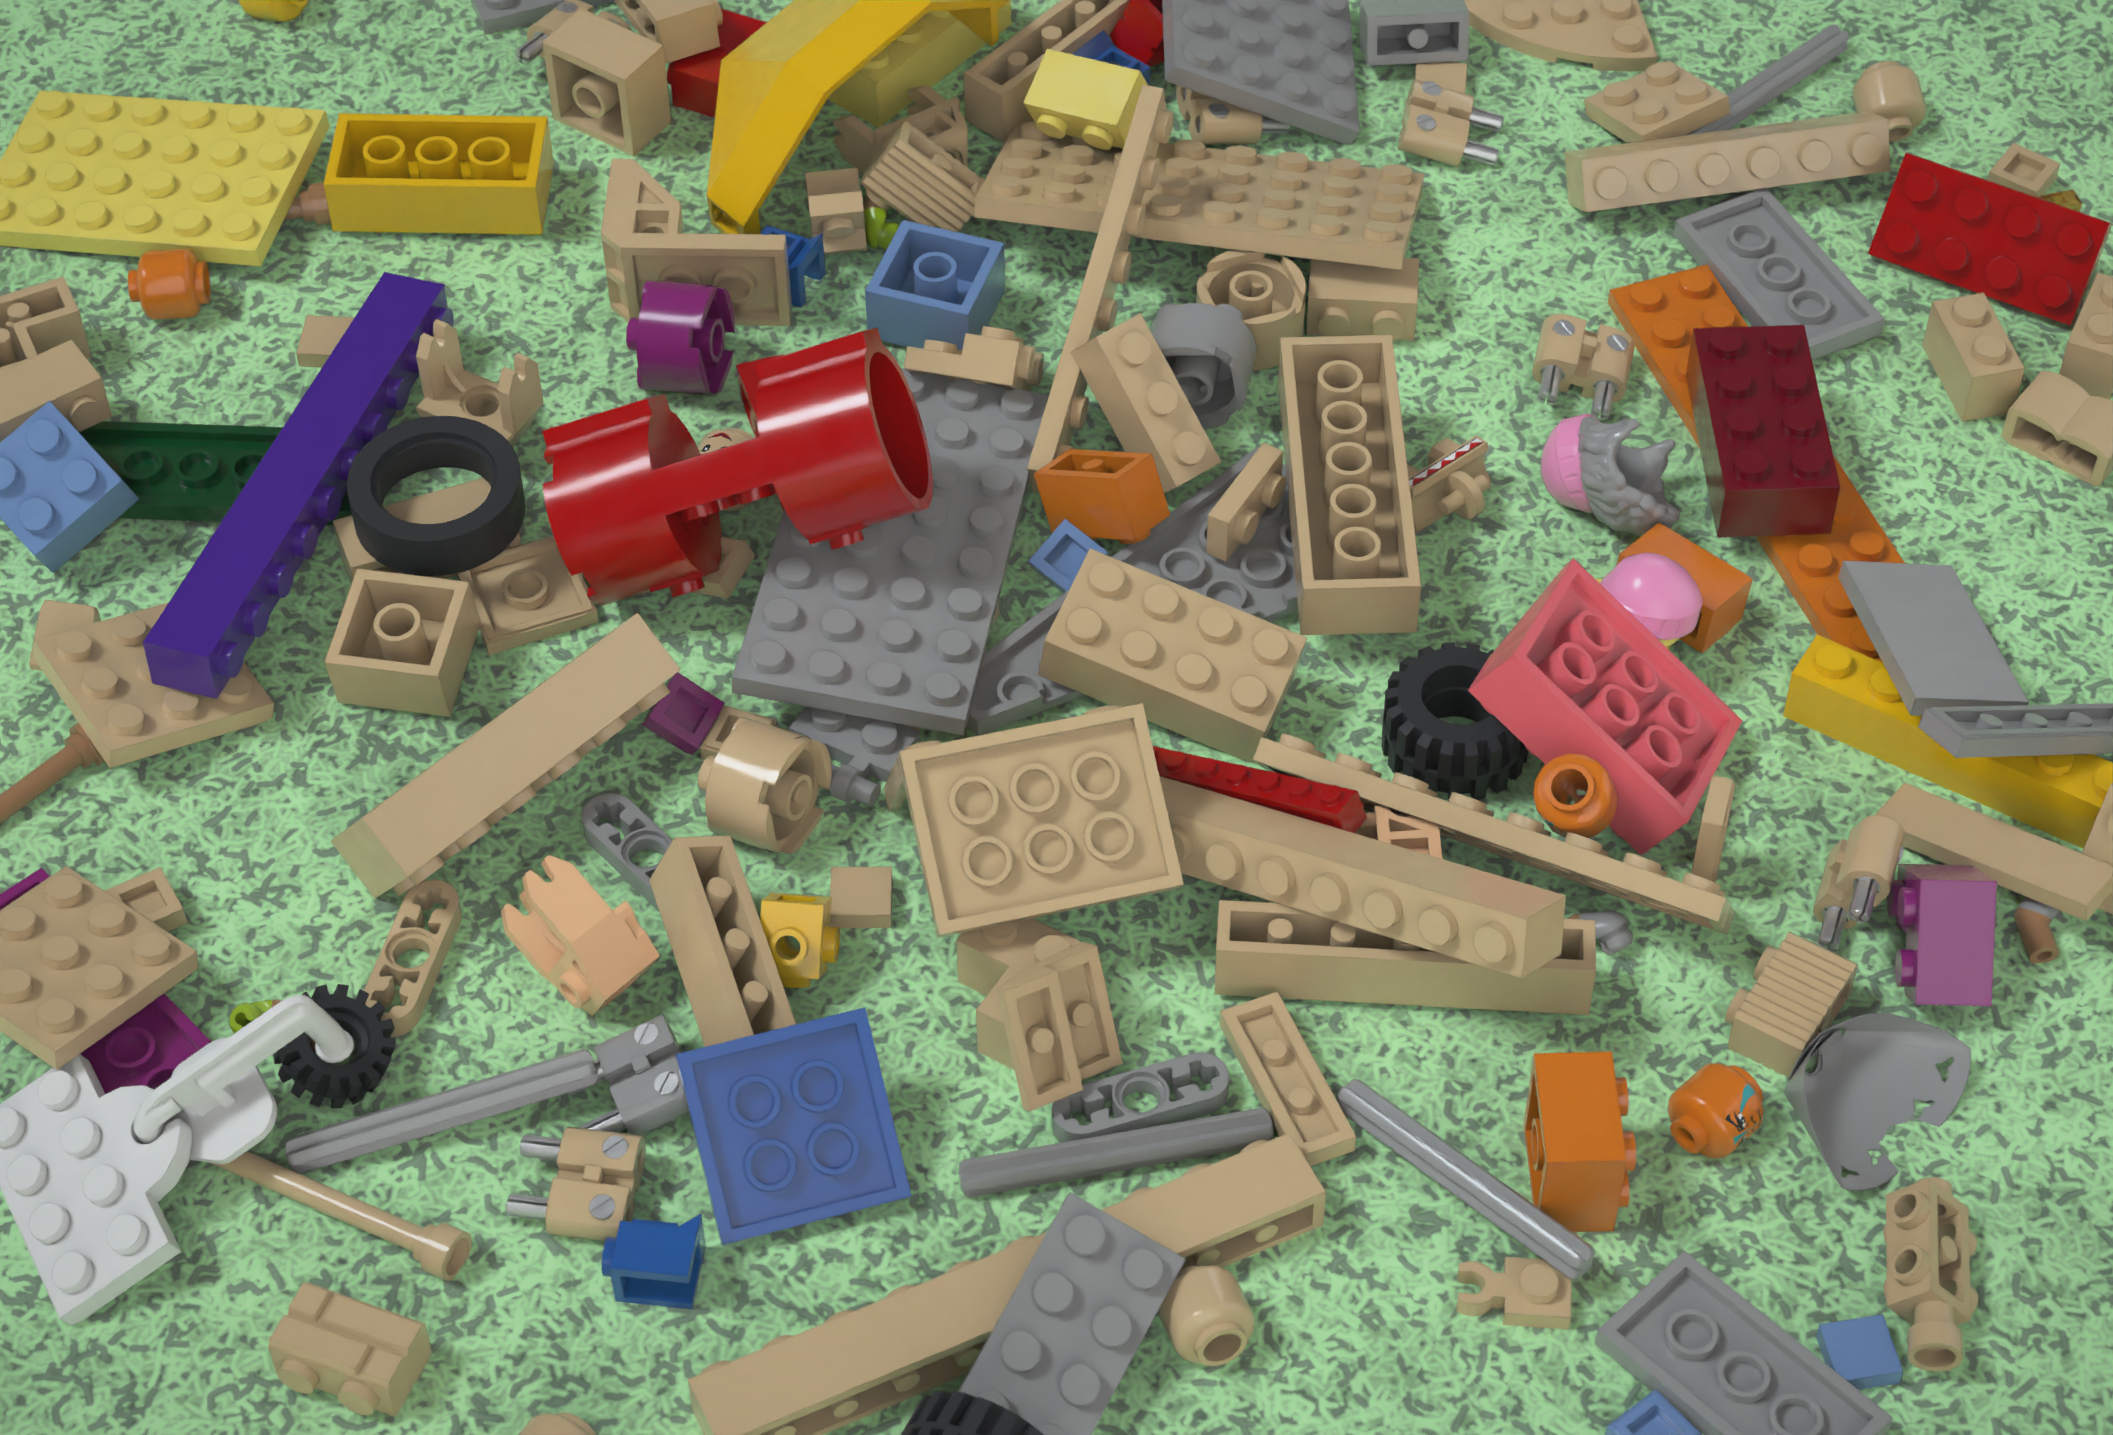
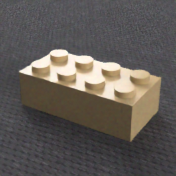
[1038,548,1307,763]

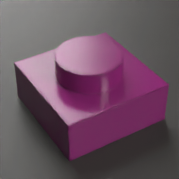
[642,672,725,755]

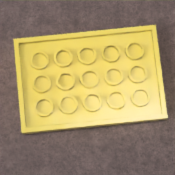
[0,91,330,266]

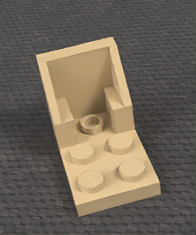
[601,159,792,326]

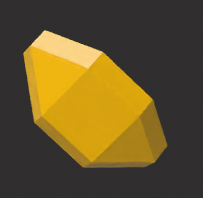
[707,0,1010,234]

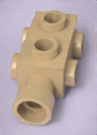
[1883,1177,1978,1372]

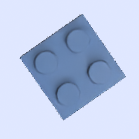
[865,220,1005,351]
[0,401,139,573]

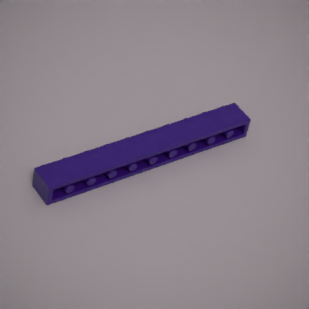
[143,272,454,699]

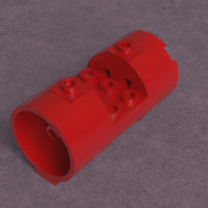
[542,328,933,605]

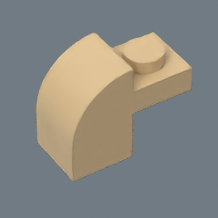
[805,167,867,255]

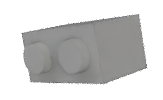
[1359,0,1469,66]

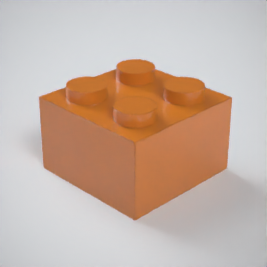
[1523,1051,1636,1232]

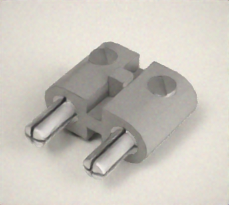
[568,1014,689,1135]

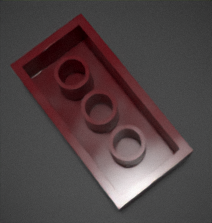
[1686,325,1840,538]

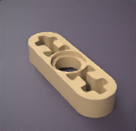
[364,879,462,1037]

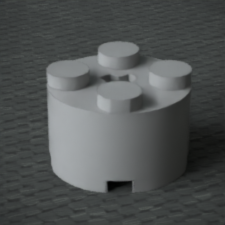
[1150,303,1256,429]

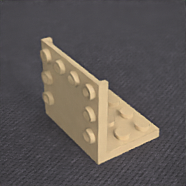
[883,703,1184,938]

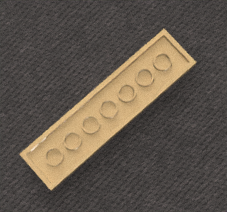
[1253,733,1735,935]

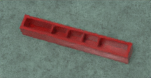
[1152,745,1367,833]

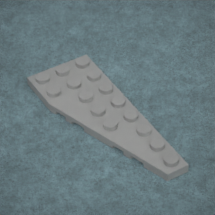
[966,447,1298,736]

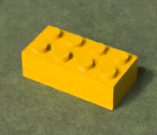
[323,113,554,235]

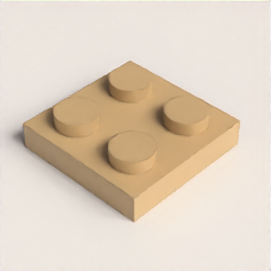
[1584,60,1730,143]

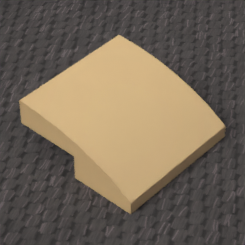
[996,942,1123,1112]

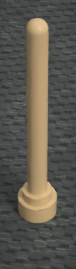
[208,1151,472,1281]

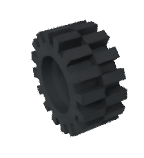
[273,984,396,1109]

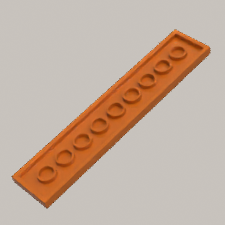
[1608,265,1905,663]

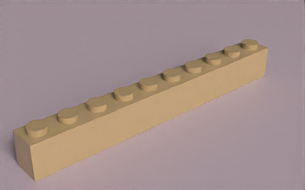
[688,1133,1326,1435]

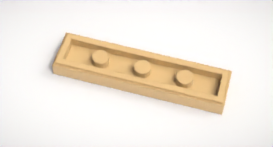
[1875,783,2113,921]

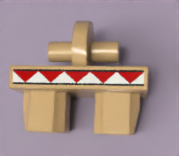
[1407,436,1491,533]

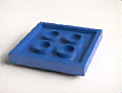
[675,1007,912,1245]

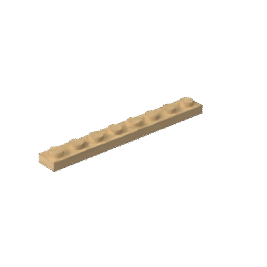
[1027,85,1173,492]

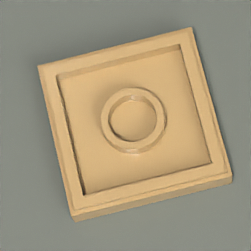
[456,536,599,655]

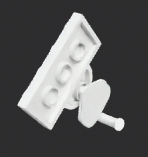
[0,995,354,1326]

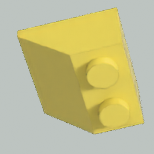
[1023,49,1148,150]

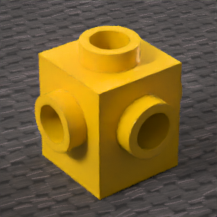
[760,892,840,988]

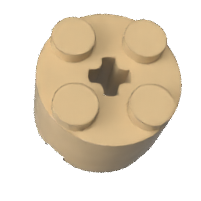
[1196,250,1306,371]
[698,717,832,854]

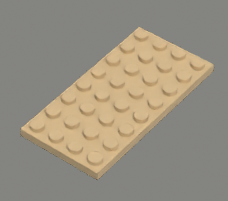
[974,121,1424,270]

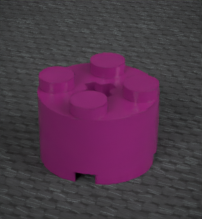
[626,280,735,394]

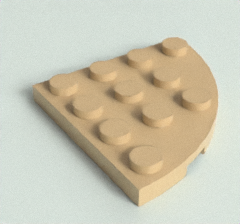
[1464,0,1658,72]

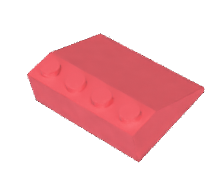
[1468,558,1742,855]

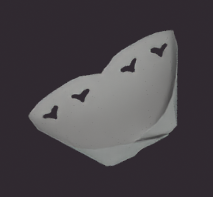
[1784,1013,1971,1190]

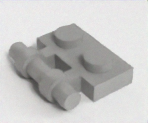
[789,706,921,807]

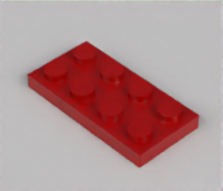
[1868,152,2113,326]

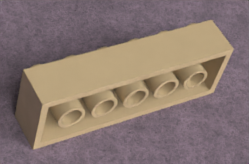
[1278,335,1421,635]
[331,612,681,898]

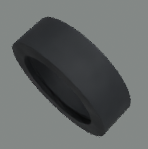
[347,416,526,576]

